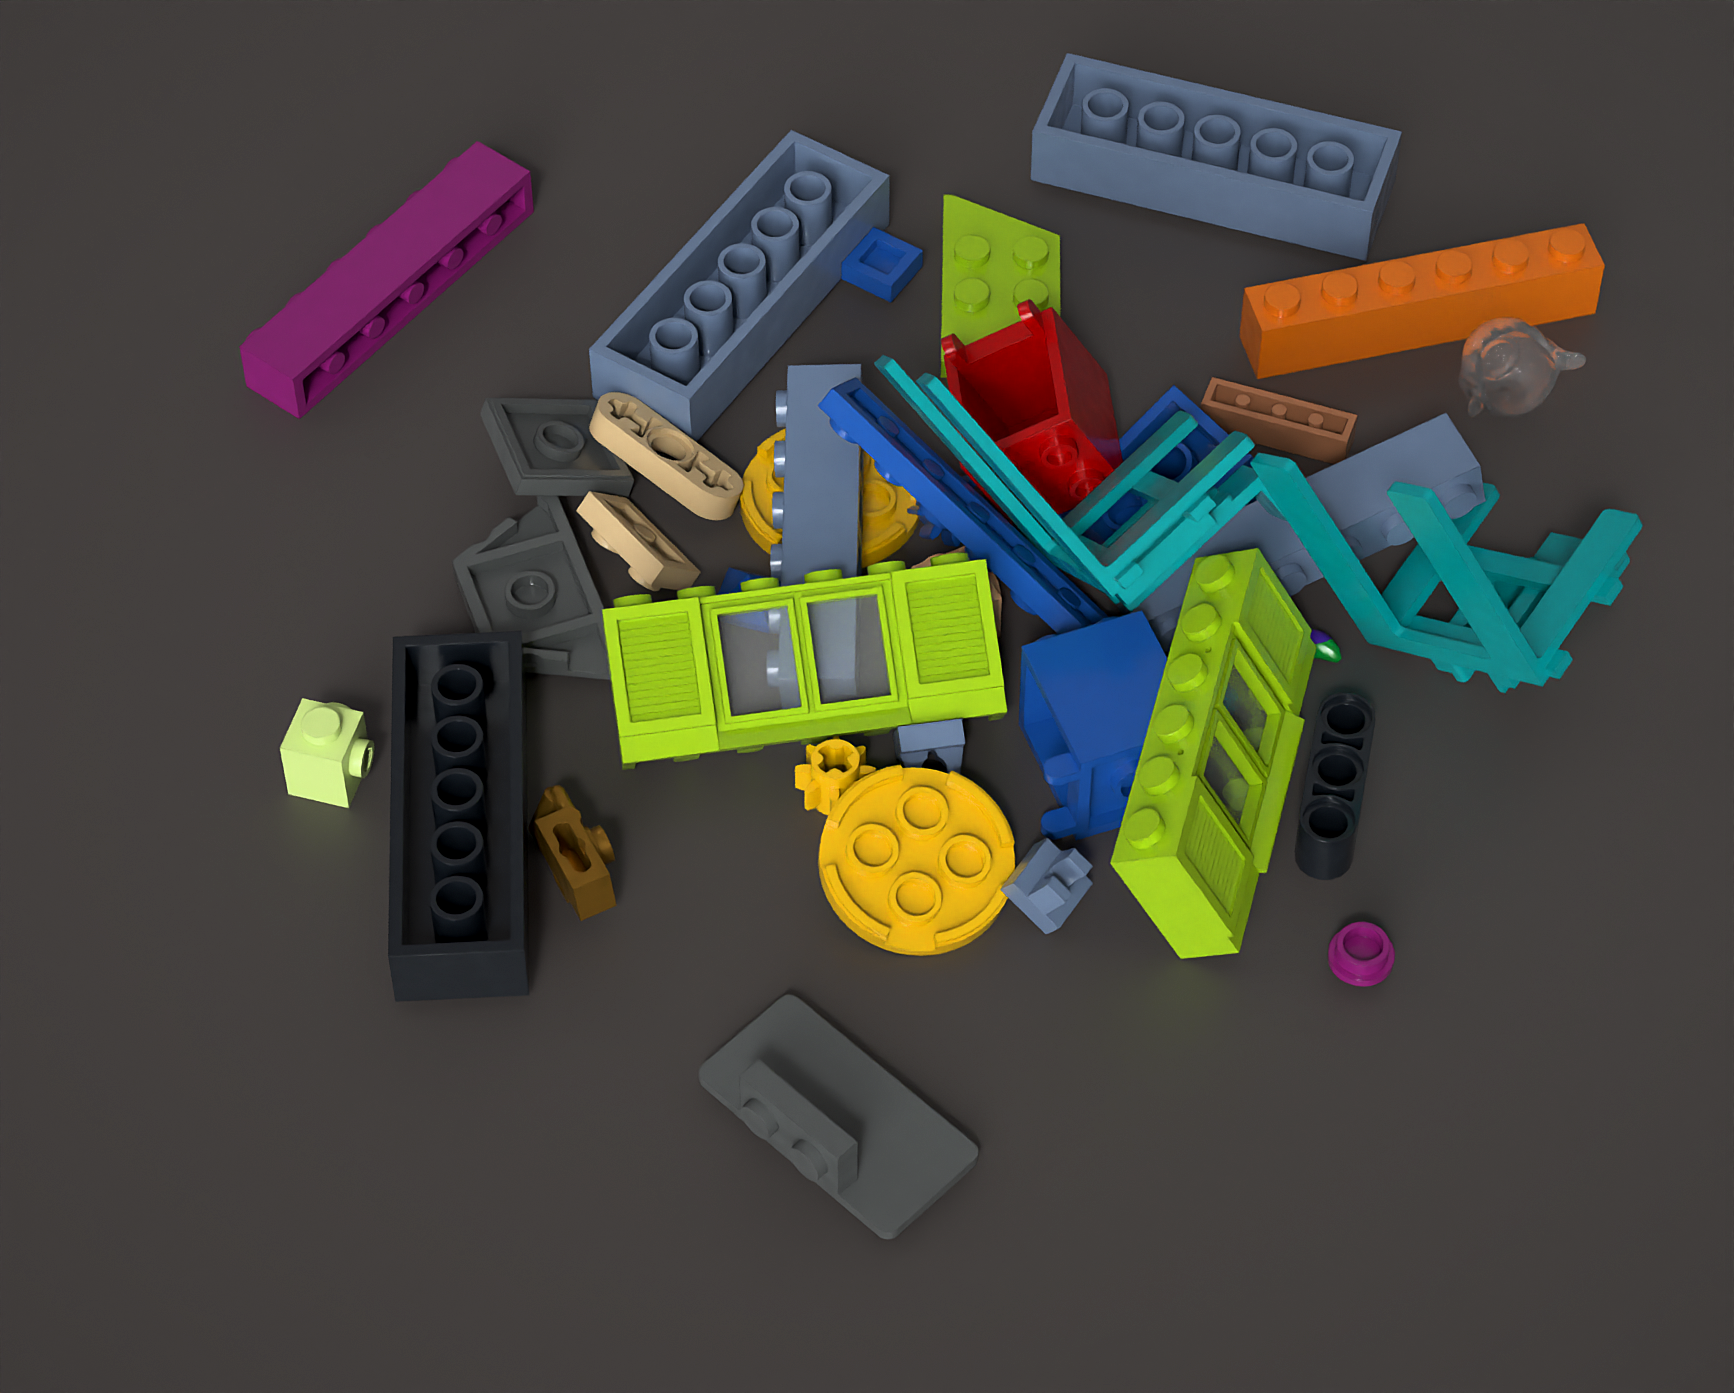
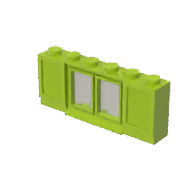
[1110,548,1317,959]
[602,553,1007,770]

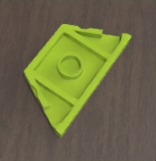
[941,194,1061,378]

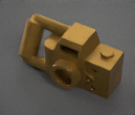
[528,785,617,921]

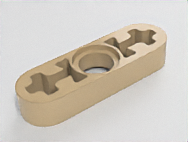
[589,392,743,520]

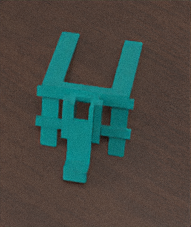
[874,355,1288,612]
[1250,453,1643,693]

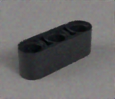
[1294,693,1376,880]

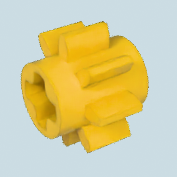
[795,736,876,815]

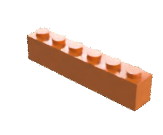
[1239,223,1605,379]

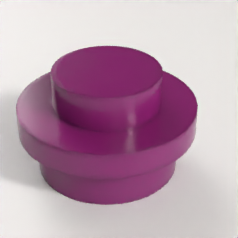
[1327,922,1395,986]

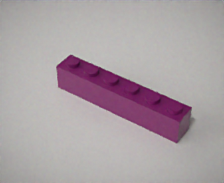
[239,141,534,419]

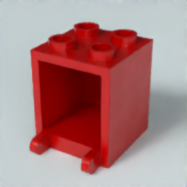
[941,299,1123,532]

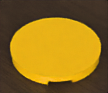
[739,428,920,568]
[818,764,1015,956]

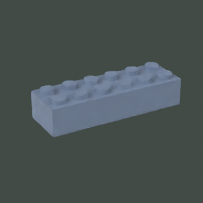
[1031,53,1402,261]
[589,130,889,442]

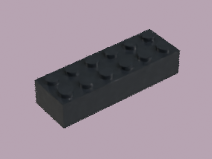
[388,631,529,1002]

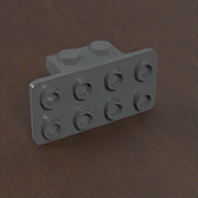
[699,995,978,1239]

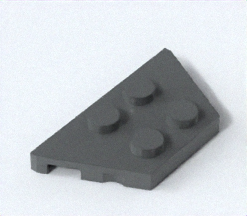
[452,495,610,680]

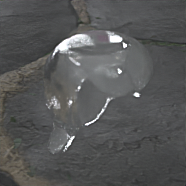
[1458,317,1587,418]

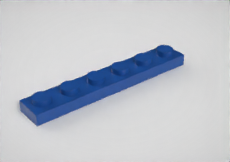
[818,377,1108,635]

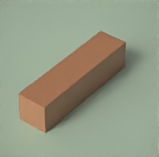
[1201,377,1358,464]

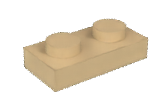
[576,491,701,591]

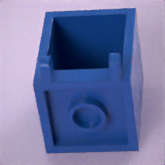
[1018,610,1167,841]

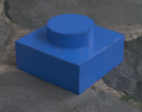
[841,227,923,303]

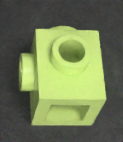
[280,698,375,808]

